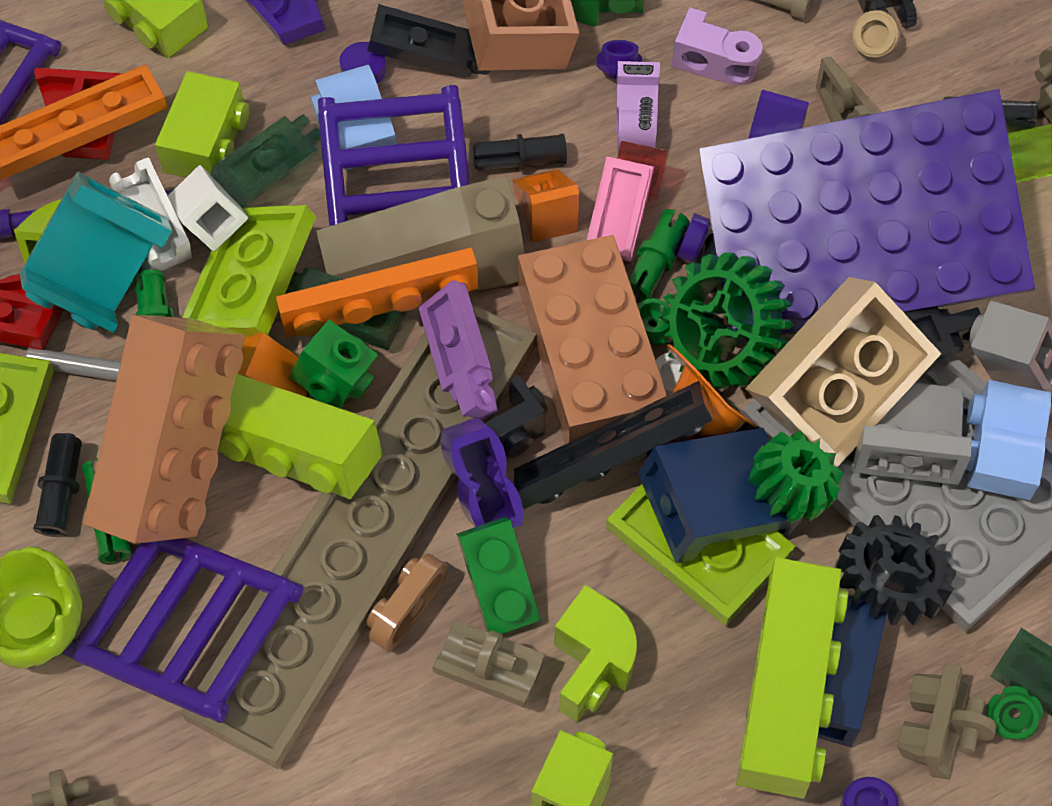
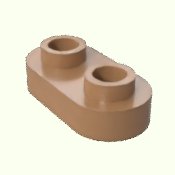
[367,553,448,652]

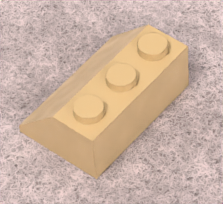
[745,277,941,467]

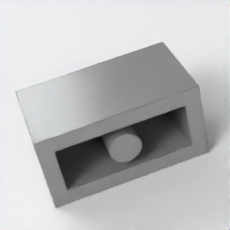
[970,300,1052,392]

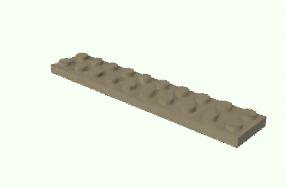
[182,305,537,770]

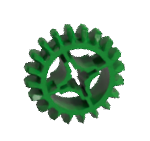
[659,252,794,389]

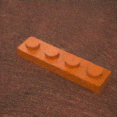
[0,64,168,180]
[276,247,479,338]

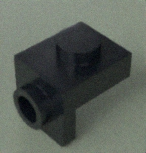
[484,375,548,458]

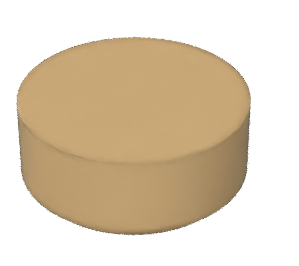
[852,10,900,57]

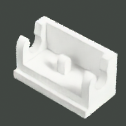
[109,157,192,271]

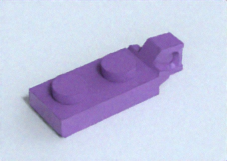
[419,280,497,421]

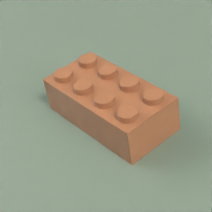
[462,0,579,71]
[518,234,667,444]
[83,314,245,544]

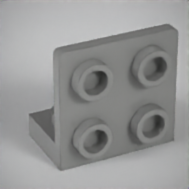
[853,383,972,485]

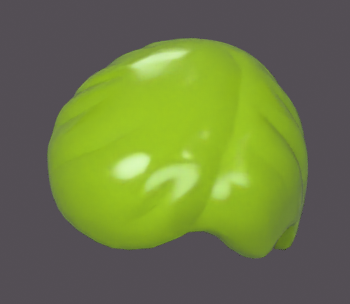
[0,546,82,669]

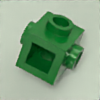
[289,319,378,409]

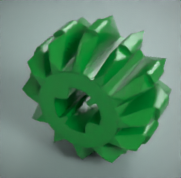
[748,430,843,524]

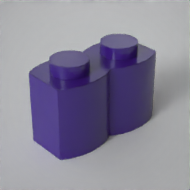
[441,417,523,528]

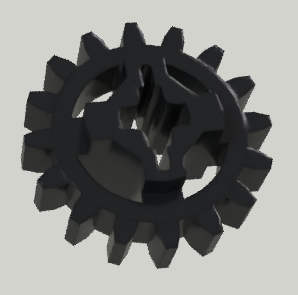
[835,515,956,626]

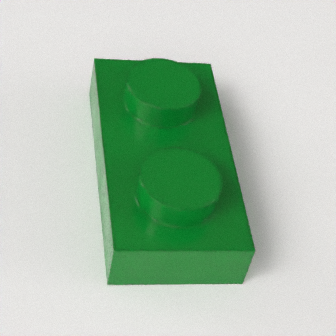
[456,517,541,634]

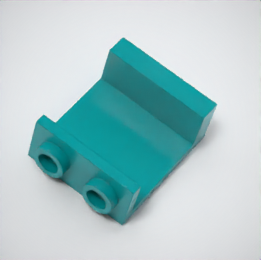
[19,171,172,333]

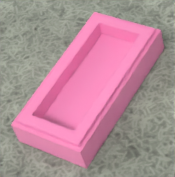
[587,156,655,263]

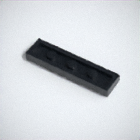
[514,381,713,509]

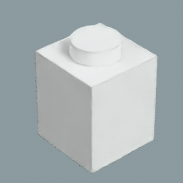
[168,165,248,251]

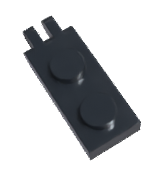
[367,4,490,77]

